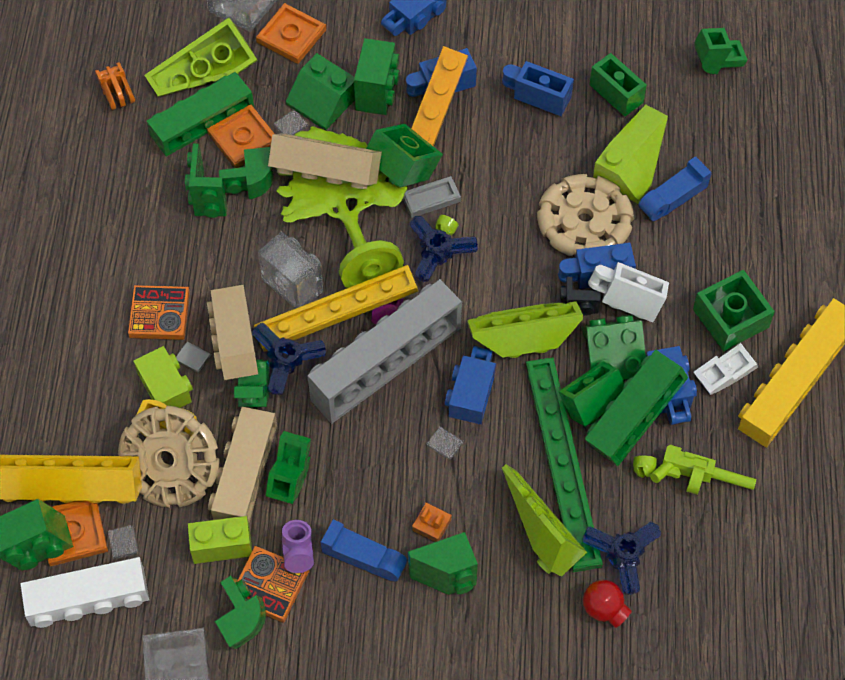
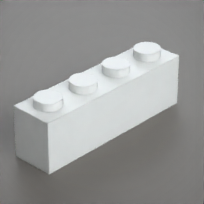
[21,557,149,628]

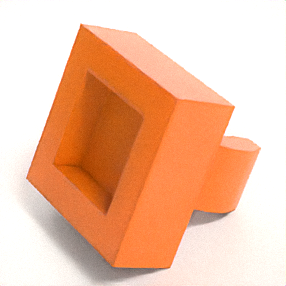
[412,503,452,542]

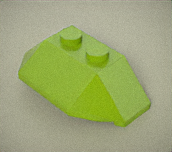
[467,302,583,358]

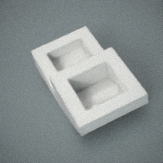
[694,343,758,395]

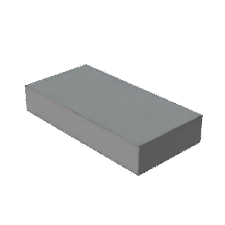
[403,176,461,218]

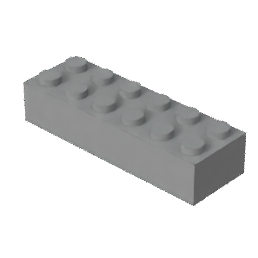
[307,279,462,424]

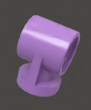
[282,520,314,573]

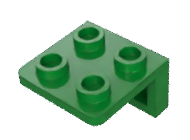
[185,143,228,218]
[582,315,646,380]

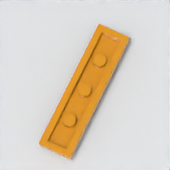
[411,46,468,147]

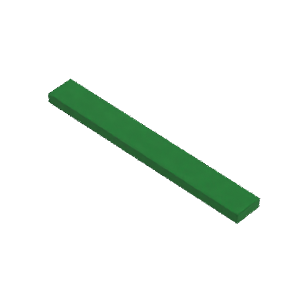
[526,357,603,573]

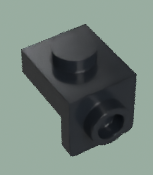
[560,277,600,316]

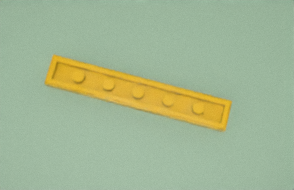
[254,265,419,352]

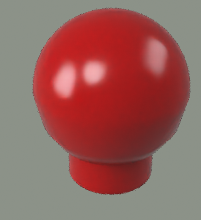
[583,580,632,628]

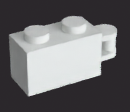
[588,262,669,322]

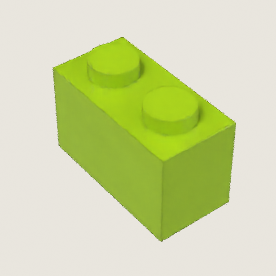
[133,346,193,408]
[188,516,252,564]

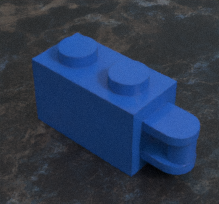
[381,0,446,36]
[406,48,477,97]
[502,61,574,117]
[558,243,636,289]
[445,346,496,424]
[646,346,697,425]

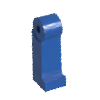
[639,156,712,221]
[321,519,408,581]

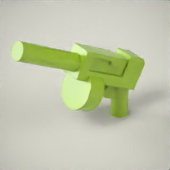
[650,445,757,495]

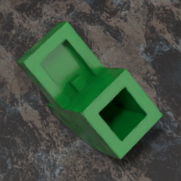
[694,28,747,74]
[219,147,273,199]
[234,360,269,407]
[266,431,311,504]
[215,576,266,649]

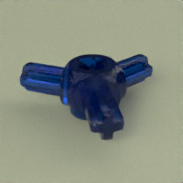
[409,216,478,282]
[252,323,326,395]
[582,522,661,595]

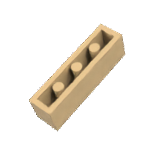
[268,133,381,189]
[207,285,258,380]
[208,407,277,523]

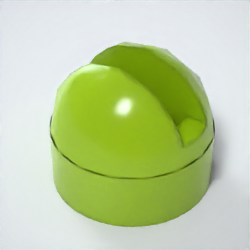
[435,215,459,238]
[633,456,657,478]

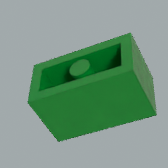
[589,53,647,117]
[558,361,624,426]

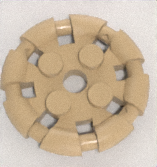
[537,174,634,257]
[118,406,219,508]

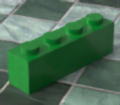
[147,72,254,157]
[585,349,689,466]

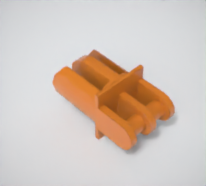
[95,62,135,110]

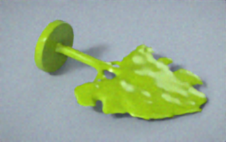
[276,126,407,288]

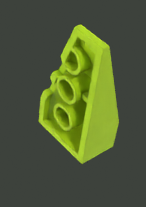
[144,18,258,97]
[593,104,668,204]
[502,464,587,577]

